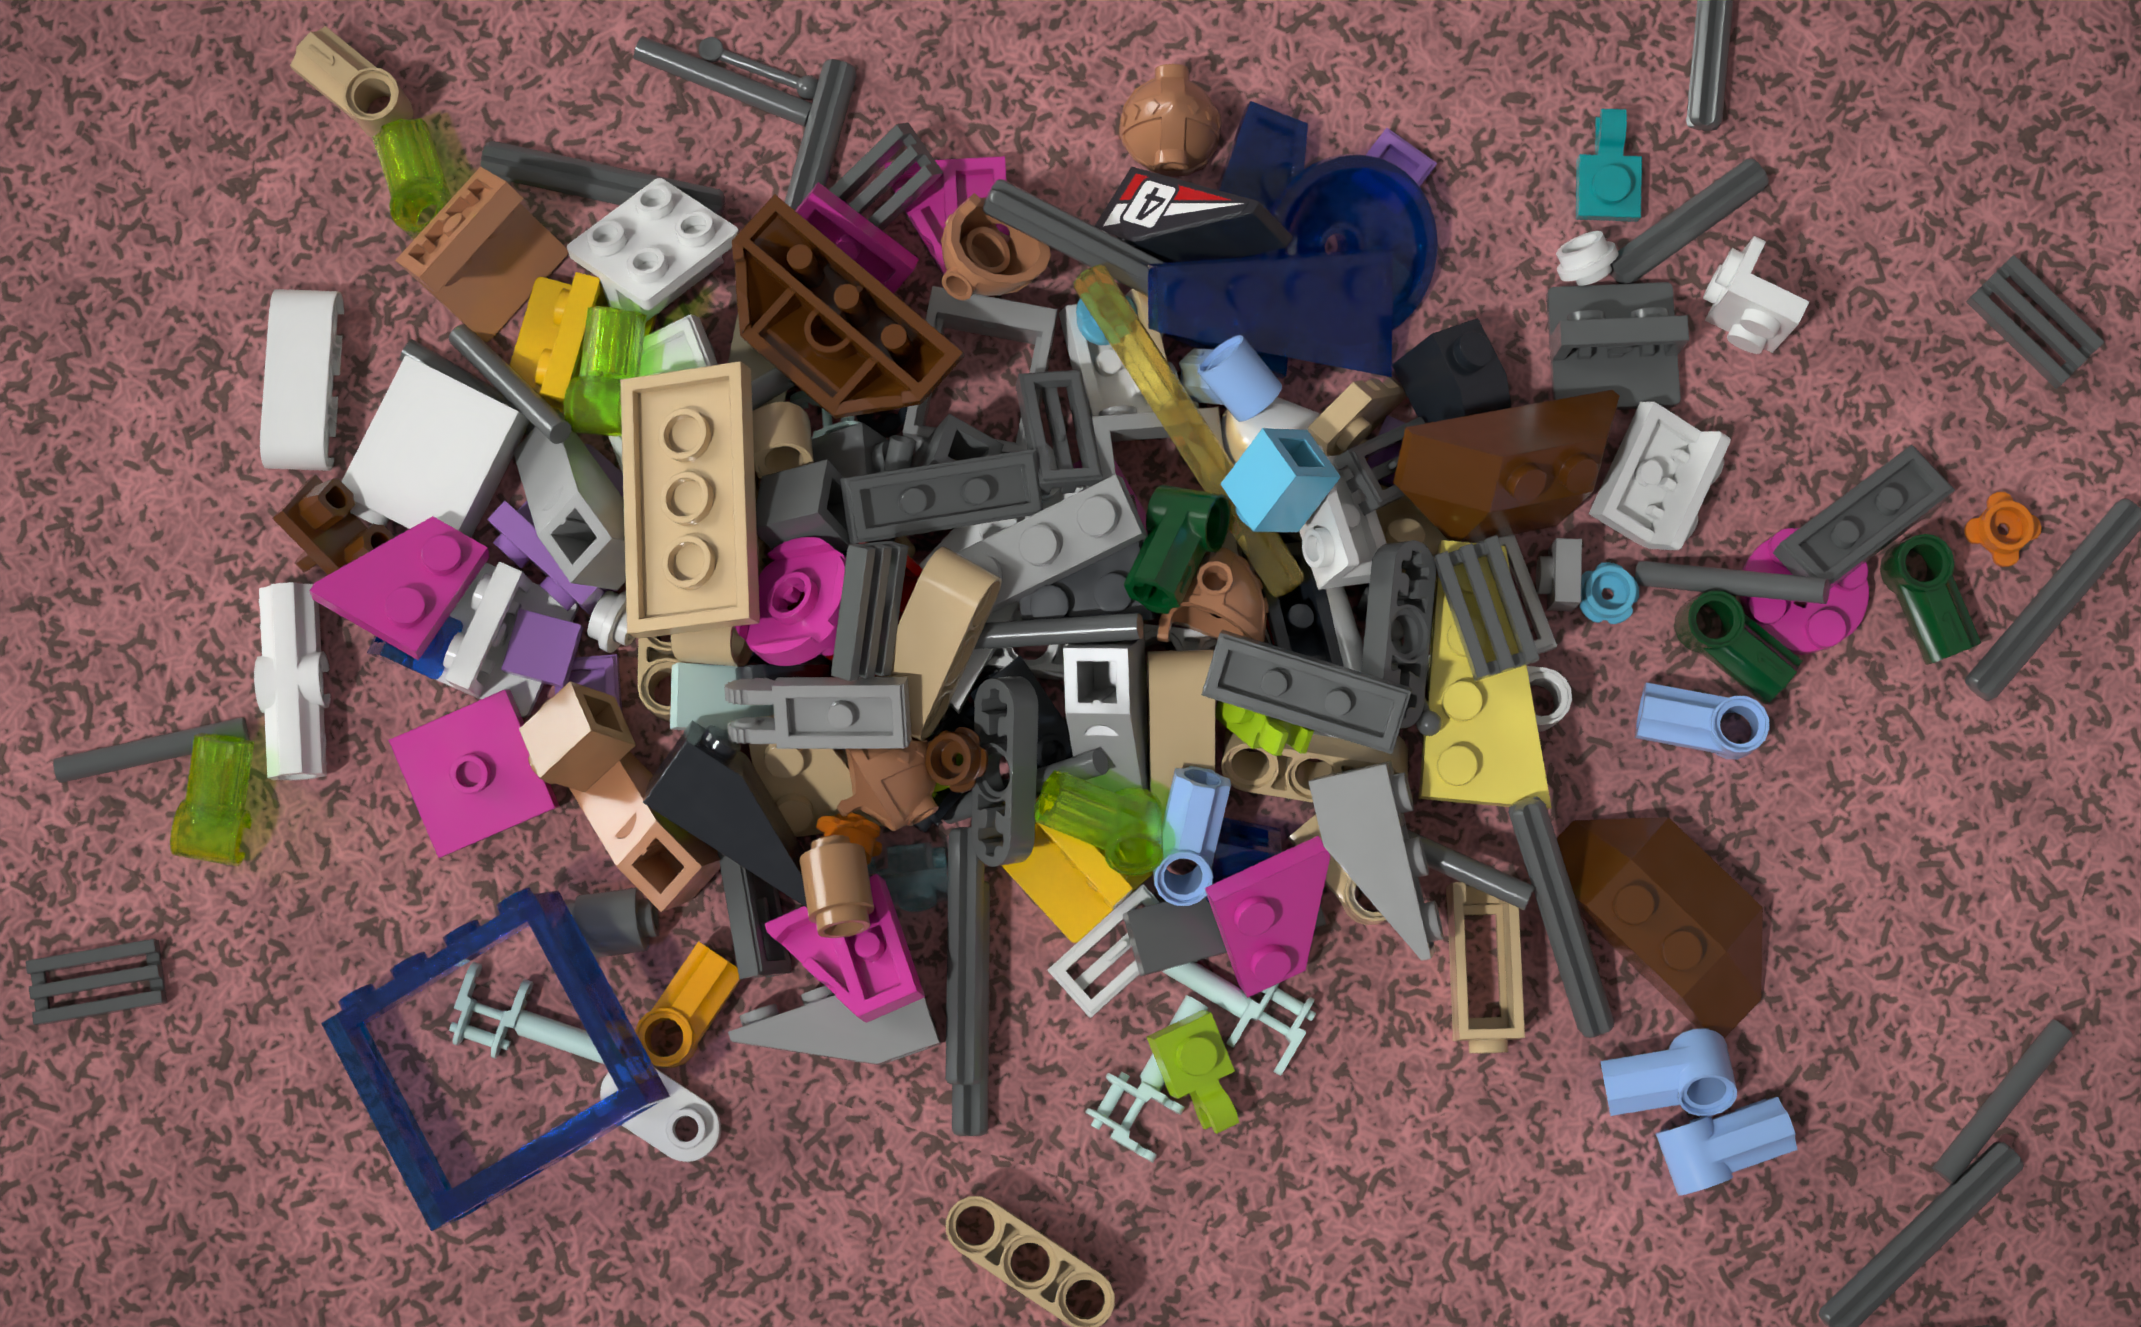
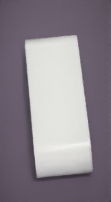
[260,289,344,471]

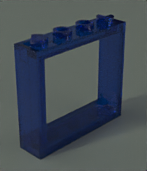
[321,887,670,1231]

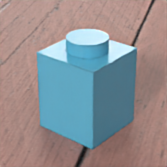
[1220,428,1341,532]

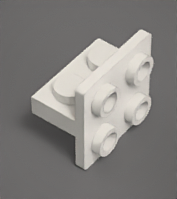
[567,178,739,334]
[412,562,579,718]

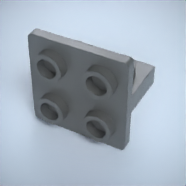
[1546,282,1689,410]

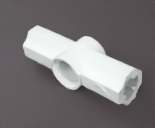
[254,582,331,781]

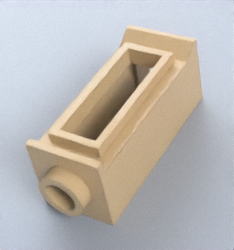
[1446,882,1525,1054]

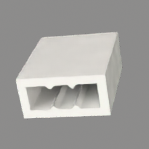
[342,355,530,538]

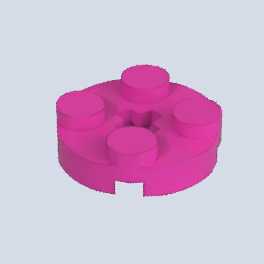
[1739,527,1869,655]
[735,537,846,666]

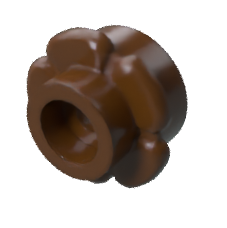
[925,727,988,792]

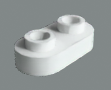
[600,1061,721,1162]

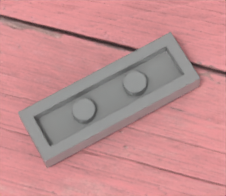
[957,474,1148,614]

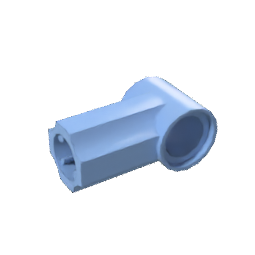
[1179,335,1282,422]
[1635,682,1769,759]
[1152,766,1231,906]
[1600,1029,1737,1116]
[1656,1097,1798,1196]

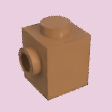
[519,681,636,792]

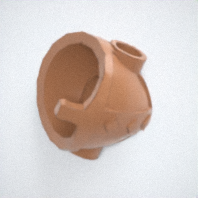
[1119,64,1222,177]
[941,193,1051,301]
[1157,548,1269,642]
[837,736,939,831]

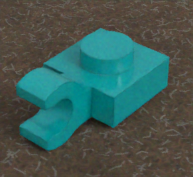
[1576,109,1642,222]

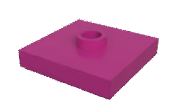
[388,689,560,858]

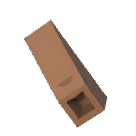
[569,751,721,913]

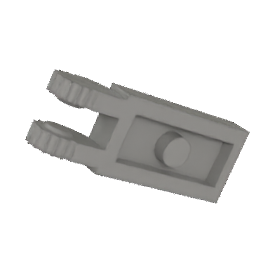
[724,677,912,749]

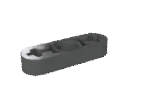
[1361,540,1436,728]
[971,676,1038,867]

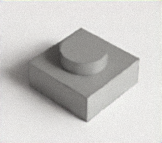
[1536,538,1582,612]

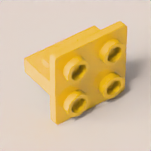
[509,272,657,423]
[1001,783,1155,944]

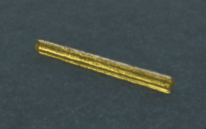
[1073,264,1304,597]

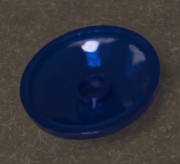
[1261,154,1438,345]

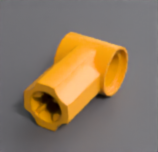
[634,941,742,1068]

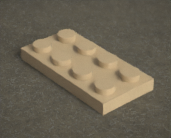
[620,361,760,639]

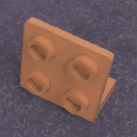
[395,167,568,342]

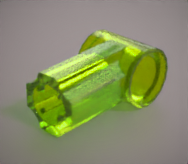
[372,118,451,240]
[564,306,647,437]
[170,733,254,867]
[1034,770,1163,875]

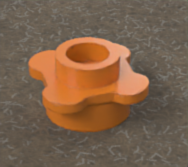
[1964,492,2041,567]
[816,813,882,866]

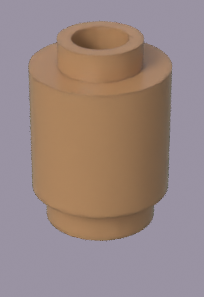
[799,835,874,938]

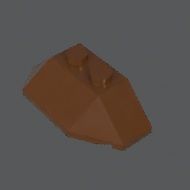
[732,194,965,419]
[1393,390,1620,543]
[1557,817,1763,1039]

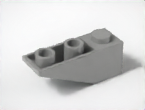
[513,408,626,590]
[1063,635,1151,827]
[1308,761,1444,961]
[728,986,941,1065]

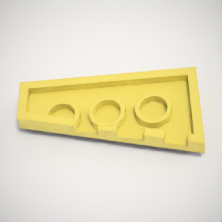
[1419,540,1552,810]

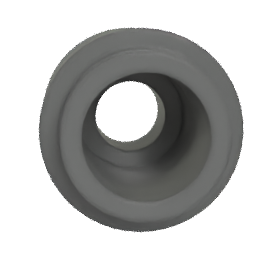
[560,887,660,960]

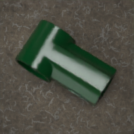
[1124,485,1231,614]
[1880,534,1981,665]
[1674,591,1803,704]

